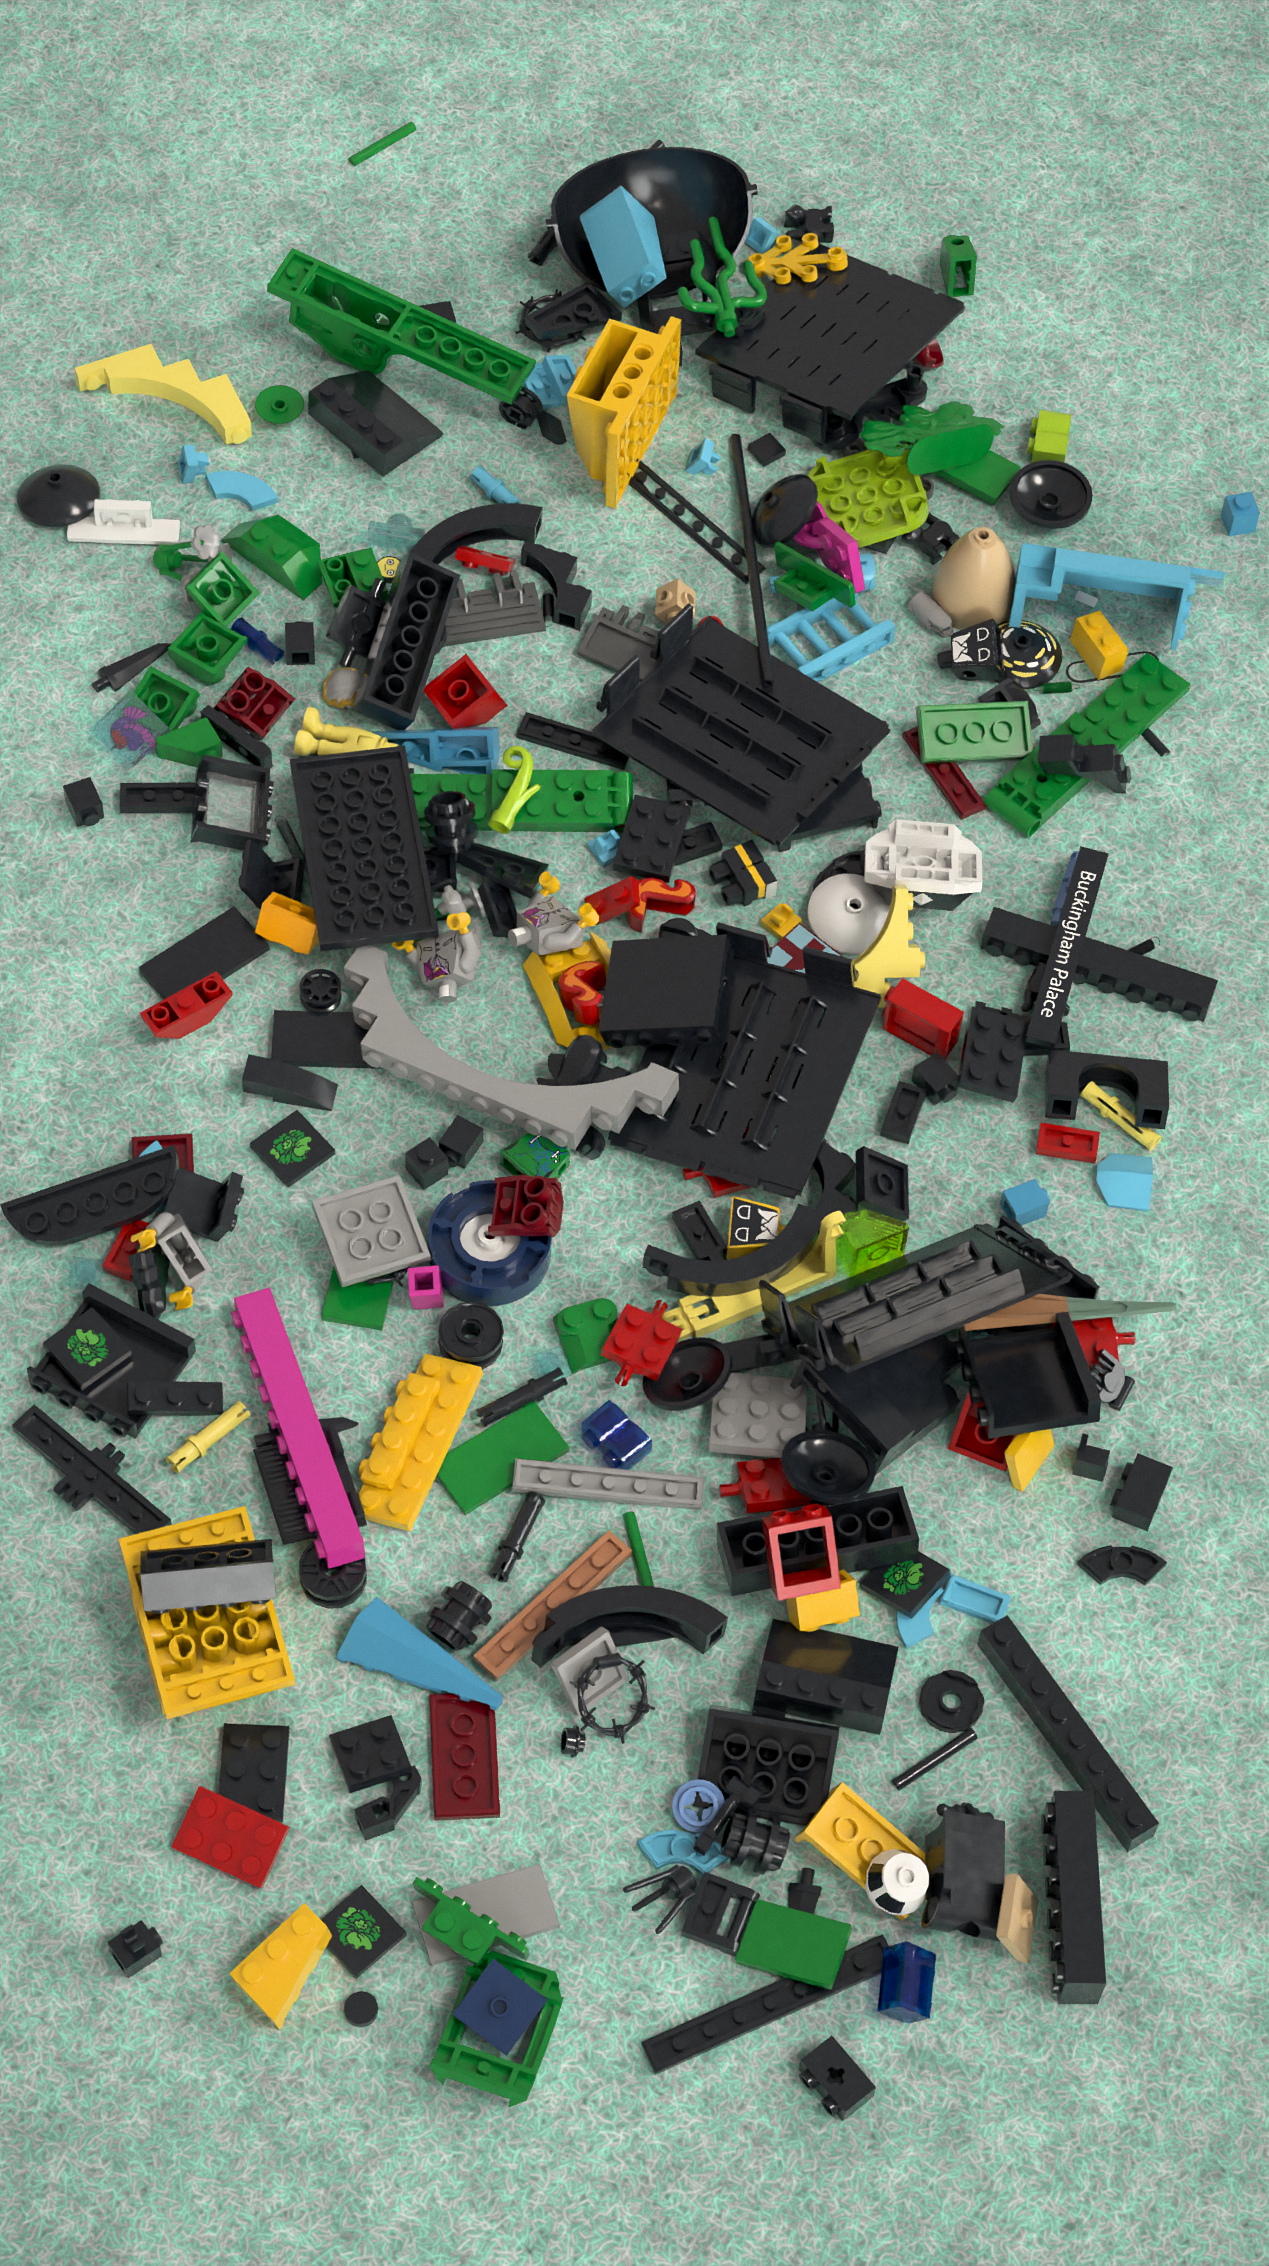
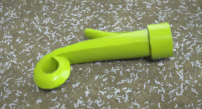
[488,745,540,834]

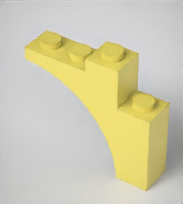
[853,885,925,1007]

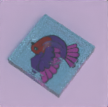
[90,690,171,770]

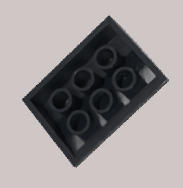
[308,370,443,477]
[753,1619,899,1735]
[693,1705,839,1826]

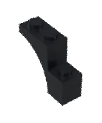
[521,541,592,631]
[1038,734,1131,794]
[813,1138,859,1241]

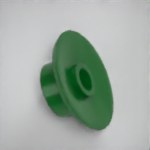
[255,385,304,424]

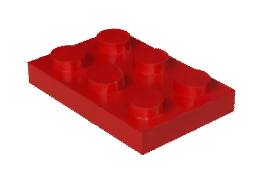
[171,1786,290,1888]

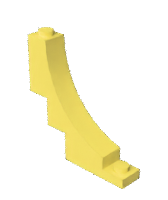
[74,344,252,445]

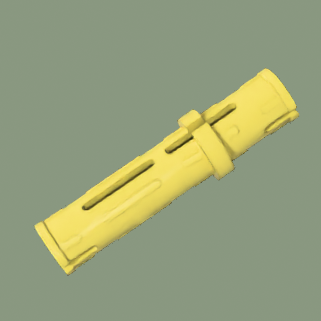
[1080,1081,1162,1151]
[165,1401,250,1474]

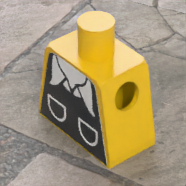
[727,1197,786,1260]

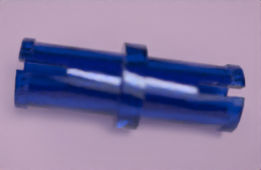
[231,617,284,665]

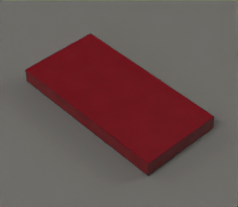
[429,1693,500,1821]

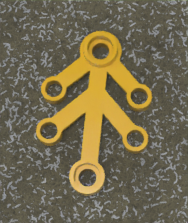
[744,233,848,284]

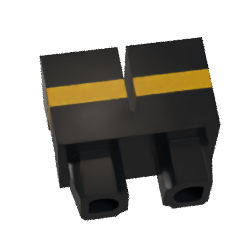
[709,839,777,907]

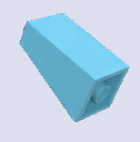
[580,186,666,308]

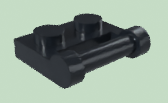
[681,1871,760,1957]

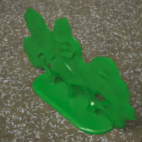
[860,401,1004,475]

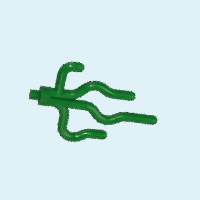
[678,216,767,337]

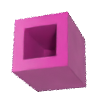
[408,1265,444,1310]

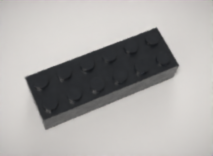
[351,552,461,730]
[717,1486,919,1596]
[1041,1791,1106,2004]

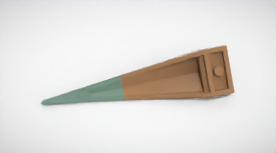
[962,1294,1176,1331]

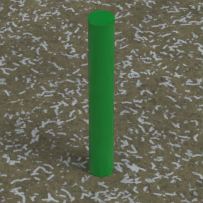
[348,122,416,167]
[623,1511,654,1587]

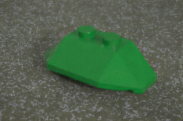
[221,514,322,601]

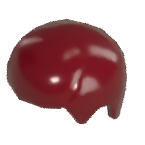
[912,337,944,370]

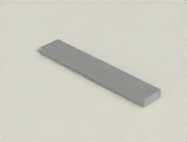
[512,1458,704,1510]

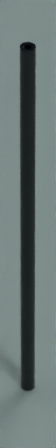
[730,434,774,687]

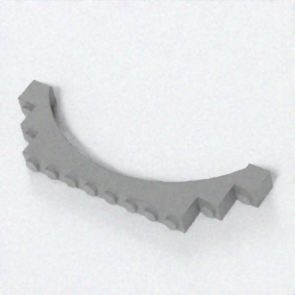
[344,945,679,1150]

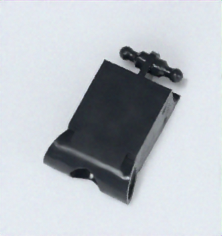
[921,1802,1005,1941]

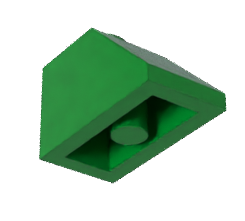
[155,717,223,768]

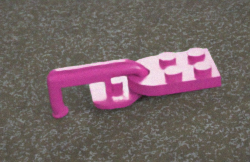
[792,501,865,594]

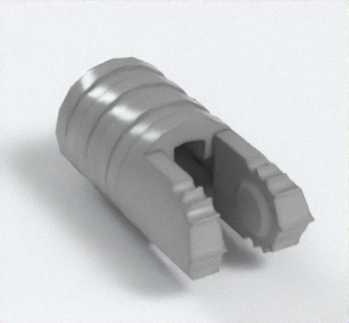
[907,591,954,638]

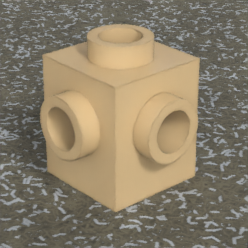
[655,578,696,624]

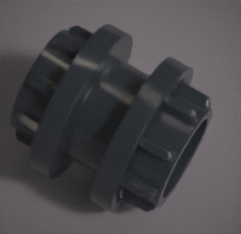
[424,791,478,853]
[426,1581,492,1651]
[720,1809,790,1875]

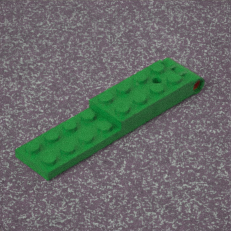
[984,653,1190,838]
[410,769,633,832]

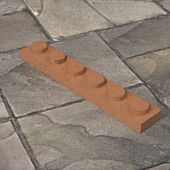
[473,1530,632,1681]

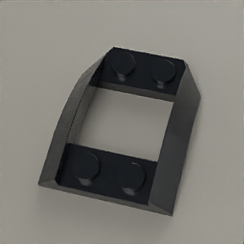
[638,230,718,336]

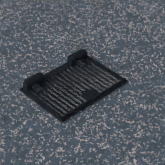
[253,1429,367,1545]

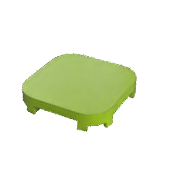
[807,444,929,548]

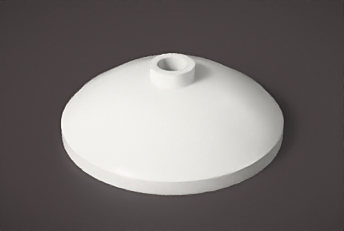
[807,874,890,955]

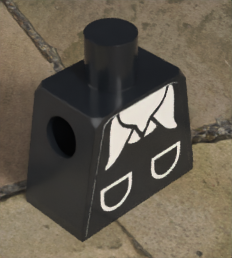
[937,619,1005,681]

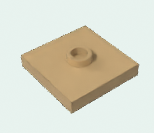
[996,1874,1039,1963]

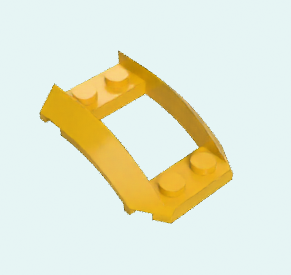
[522,931,612,1050]

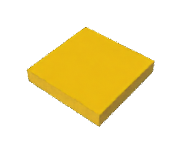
[1004,1429,1055,1492]

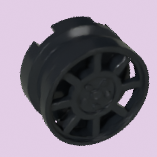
[499,387,543,429]
[299,969,342,1012]

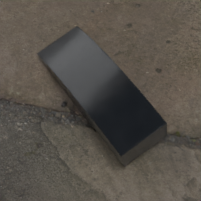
[242,1054,338,1111]

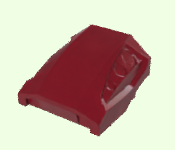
[214,666,296,740]
[488,1175,564,1237]

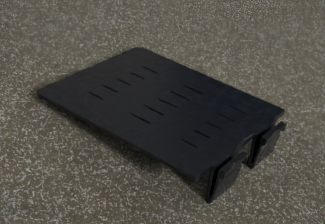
[695,243,965,444]
[592,603,891,845]
[608,922,881,1199]
[759,1223,1073,1373]

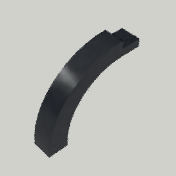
[410,503,543,565]
[642,1203,827,1297]
[531,1585,728,1668]

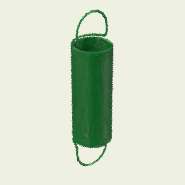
[1033,681,1080,694]

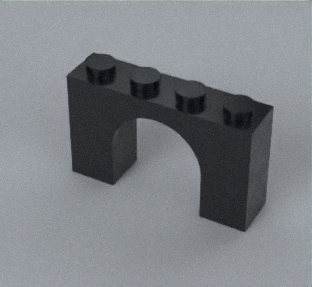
[1045,1049,1169,1130]

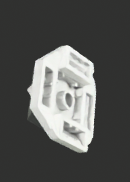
[864,819,983,911]

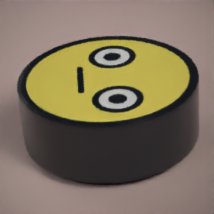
[377,556,401,584]

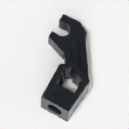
[354,1765,422,1841]

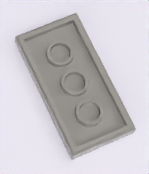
[412,1864,560,1966]

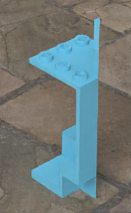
[1009,543,1225,650]

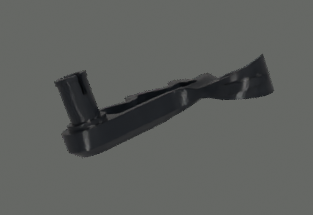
[858,364,928,423]
[536,1035,607,1160]

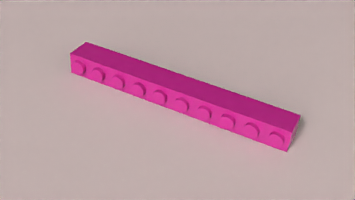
[231,1287,365,1569]

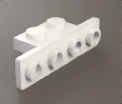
[67,499,180,545]

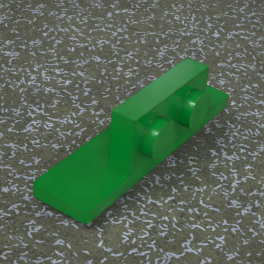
[773,541,856,612]
[413,1877,530,1967]

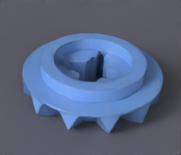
[672,1779,725,1833]

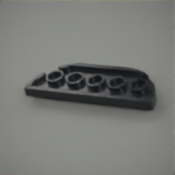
[0,1145,179,1246]

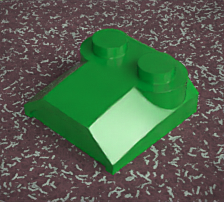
[184,551,260,627]
[168,611,248,684]
[120,666,200,737]
[553,1298,618,1374]

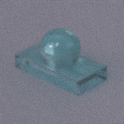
[368,513,425,551]

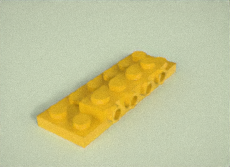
[359,1353,484,1532]

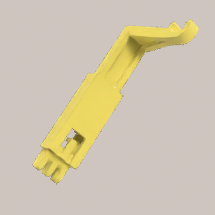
[662,1211,846,1342]

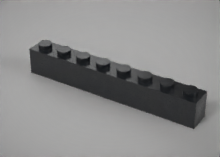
[980,907,1218,1022]
[977,1615,1159,1853]

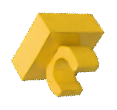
[761,903,802,940]

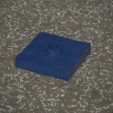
[452,1959,547,2056]

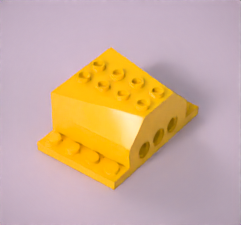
[566,316,681,509]
[119,1506,296,1719]

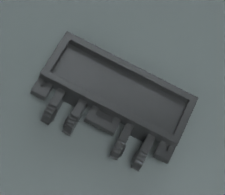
[443,570,546,647]
[577,605,660,683]

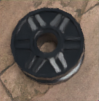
[438,1301,504,1370]
[299,1542,367,1609]

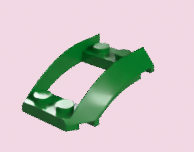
[429,1951,564,2107]

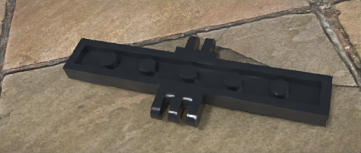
[12,1404,172,1534]

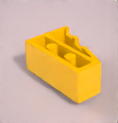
[229,1903,332,2030]

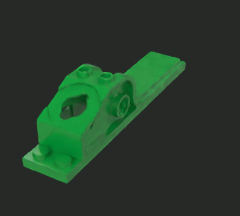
[267,248,536,405]

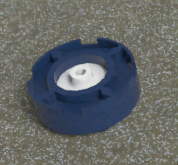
[428,1180,552,1306]

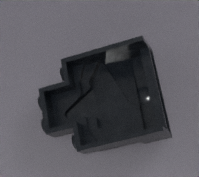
[790,1334,962,1476]

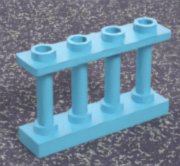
[767,593,896,682]

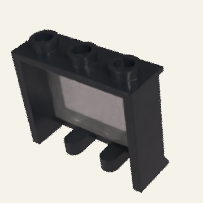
[190,755,274,851]

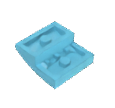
[523,355,576,410]

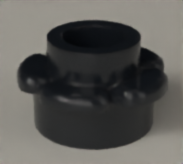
[561,1725,586,1757]

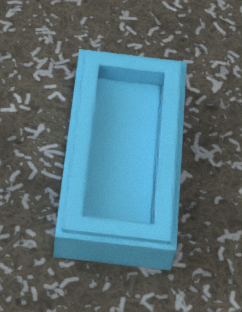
[940,1574,1011,1624]

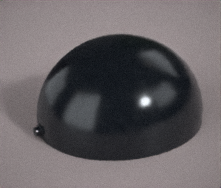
[546,147,758,299]

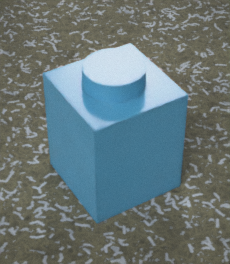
[1221,492,1260,536]
[1000,1179,1050,1226]

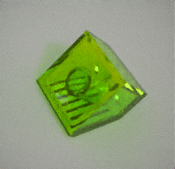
[836,1209,909,1277]

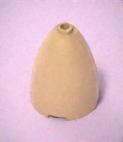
[931,527,1015,630]

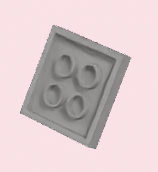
[312,1175,431,1287]
[709,1373,808,1458]

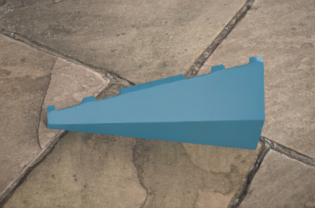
[370,727,500,774]
[337,1597,503,1710]

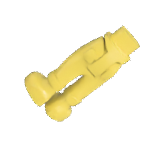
[294,707,399,757]

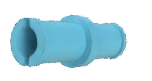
[470,466,521,504]

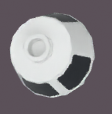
[865,1849,929,1915]

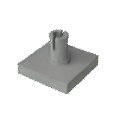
[550,1626,630,1716]

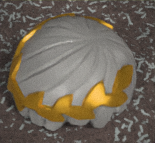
[323,667,362,711]

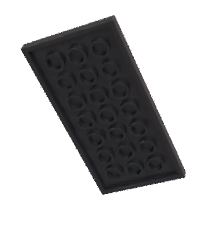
[290,745,439,952]

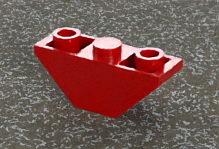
[140,971,233,1039]

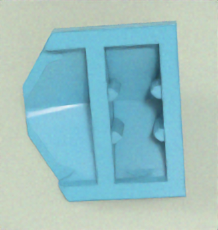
[1096,1153,1153,1211]

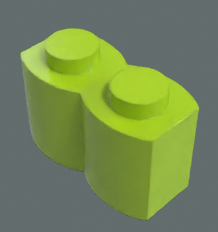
[1027,409,1072,463]

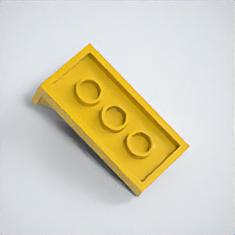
[794,1782,925,1921]

